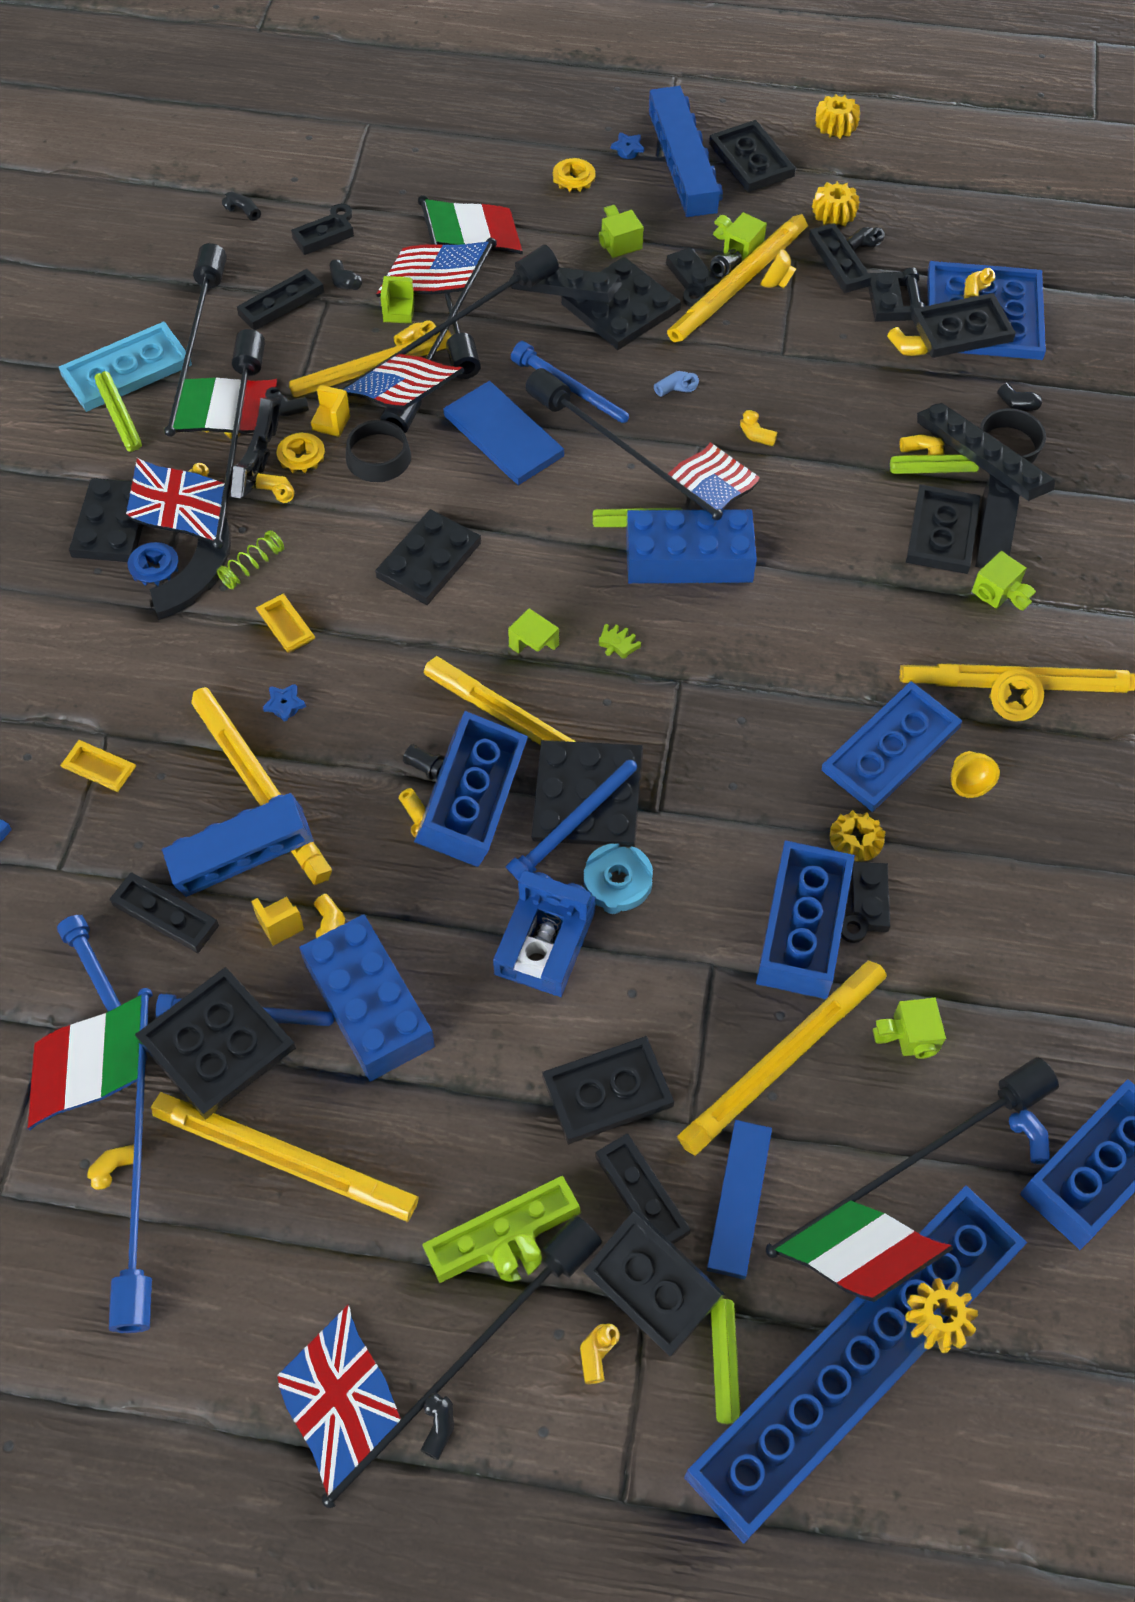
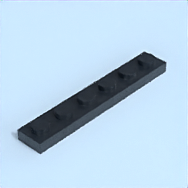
[917,403,1055,501]

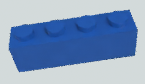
[162,793,314,897]

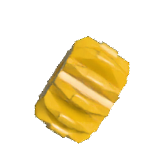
[815,94,860,139]
[812,181,860,227]
[905,1278,978,1353]

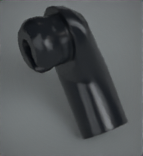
[222,191,261,221]
[846,227,885,251]
[329,259,362,290]
[997,383,1042,412]
[265,387,309,416]
[420,1393,454,1460]

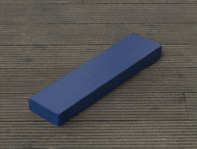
[707,1120,772,1280]

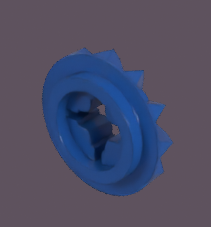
[128,542,179,586]

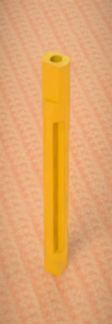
[667,214,808,342]
[424,656,576,745]
[899,664,1135,693]
[191,687,332,885]
[677,960,887,1156]
[151,1092,419,1222]

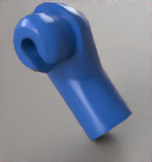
[1009,1110,1050,1165]

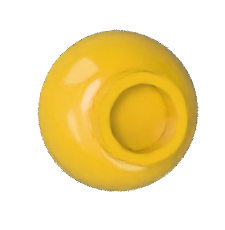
[760,248,796,289]
[951,751,1000,798]

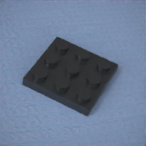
[561,257,681,350]
[531,740,643,847]
[135,967,296,1120]

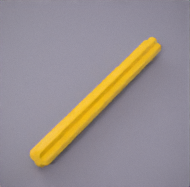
[289,330,452,398]

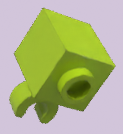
[599,205,644,258]
[713,212,767,261]
[971,551,1036,611]
[873,997,946,1059]

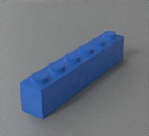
[649,86,723,217]

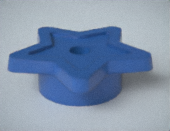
[610,133,645,159]
[263,684,306,721]

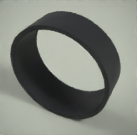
[980,408,1046,463]
[346,420,411,482]

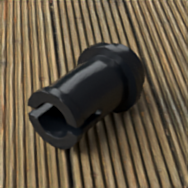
[710,249,742,278]
[403,744,444,780]

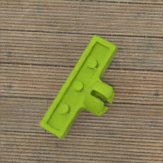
[422,1175,581,1283]

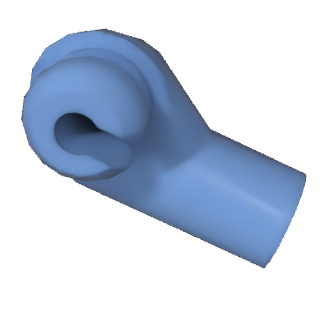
[654,371,699,397]

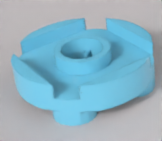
[584,843,653,914]

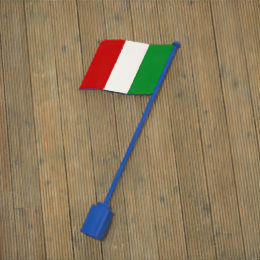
[28,988,153,1333]

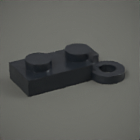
[291,203,354,255]
[666,247,719,307]
[841,862,890,943]

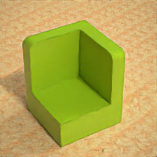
[381,276,415,324]
[508,608,559,654]

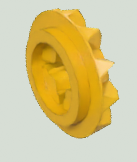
[553,158,595,192]
[276,433,325,473]
[989,669,1044,721]
[829,810,885,862]

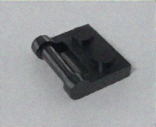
[868,267,926,322]

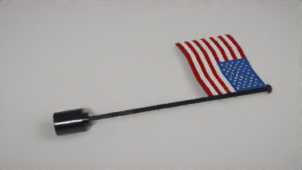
[376,237,497,433]
[336,244,559,409]
[526,368,760,521]

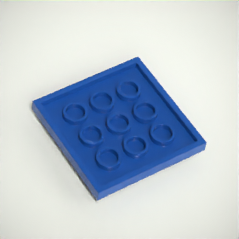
[927,261,1046,360]

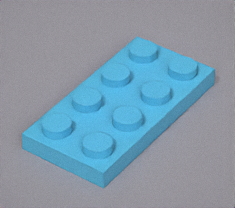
[59,321,192,412]

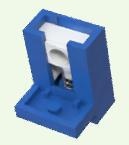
[493,870,596,997]

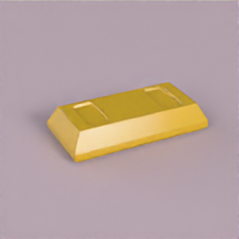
[256,593,315,653]
[60,740,136,792]

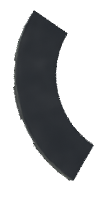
[231,396,281,498]
[149,518,231,620]

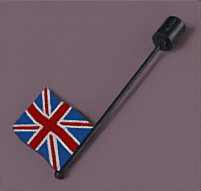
[126,329,265,549]
[277,1215,602,1508]

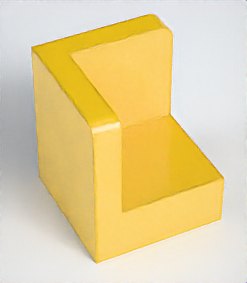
[311,385,350,437]
[251,896,305,946]

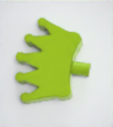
[599,624,641,659]

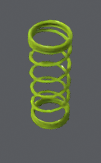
[217,530,284,589]

